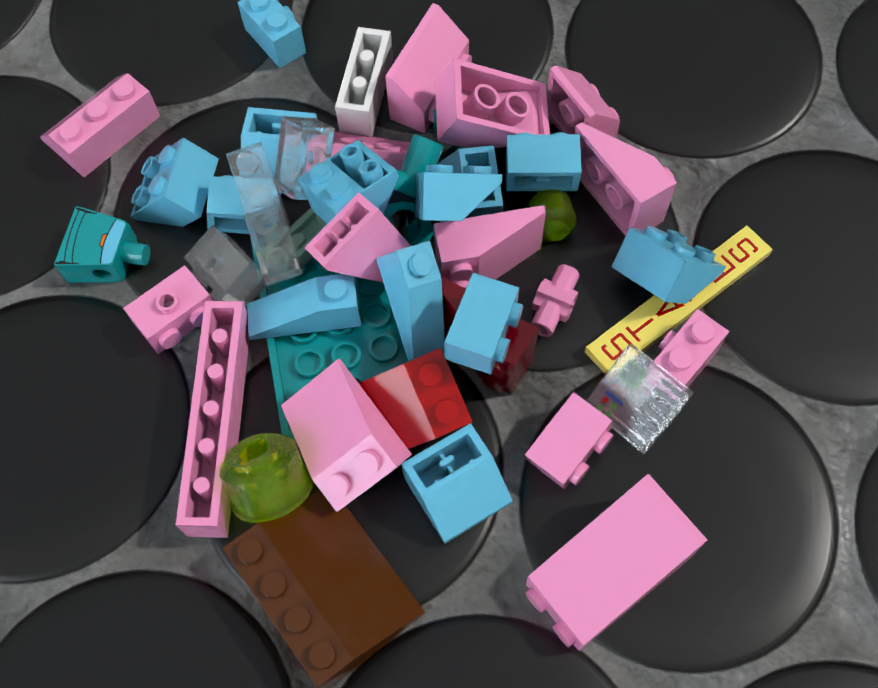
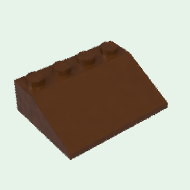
[222,491,425,688]

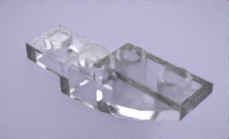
[226,142,303,286]

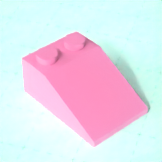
[435,58,550,148]
[574,122,677,236]
[434,205,546,289]
[281,359,412,512]

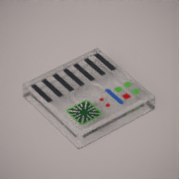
[586,344,694,454]

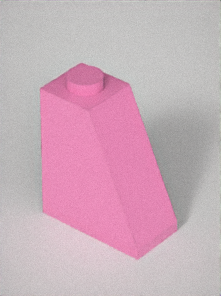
[304,192,411,283]

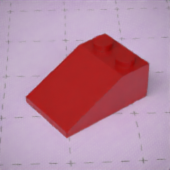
[359,348,473,449]

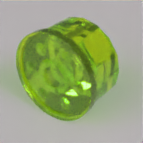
[219,433,313,523]

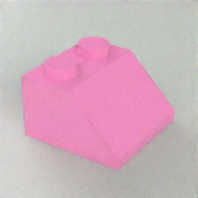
[547,66,620,138]

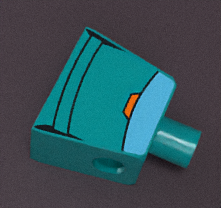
[54,206,150,283]

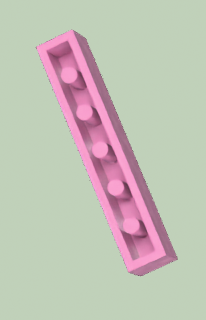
[176,301,249,538]

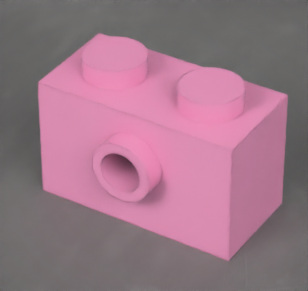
[123,265,213,354]
[645,309,729,402]
[525,392,614,489]

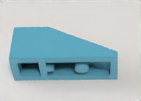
[376,241,445,361]
[247,274,362,340]

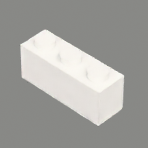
[335,27,393,137]

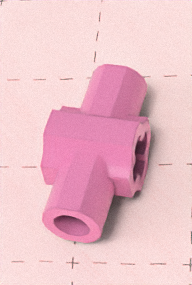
[531,264,580,337]

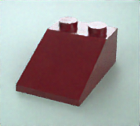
[441,276,539,395]

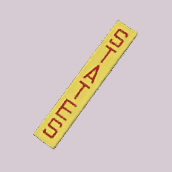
[585,225,773,379]

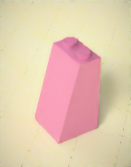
[526,474,708,651]

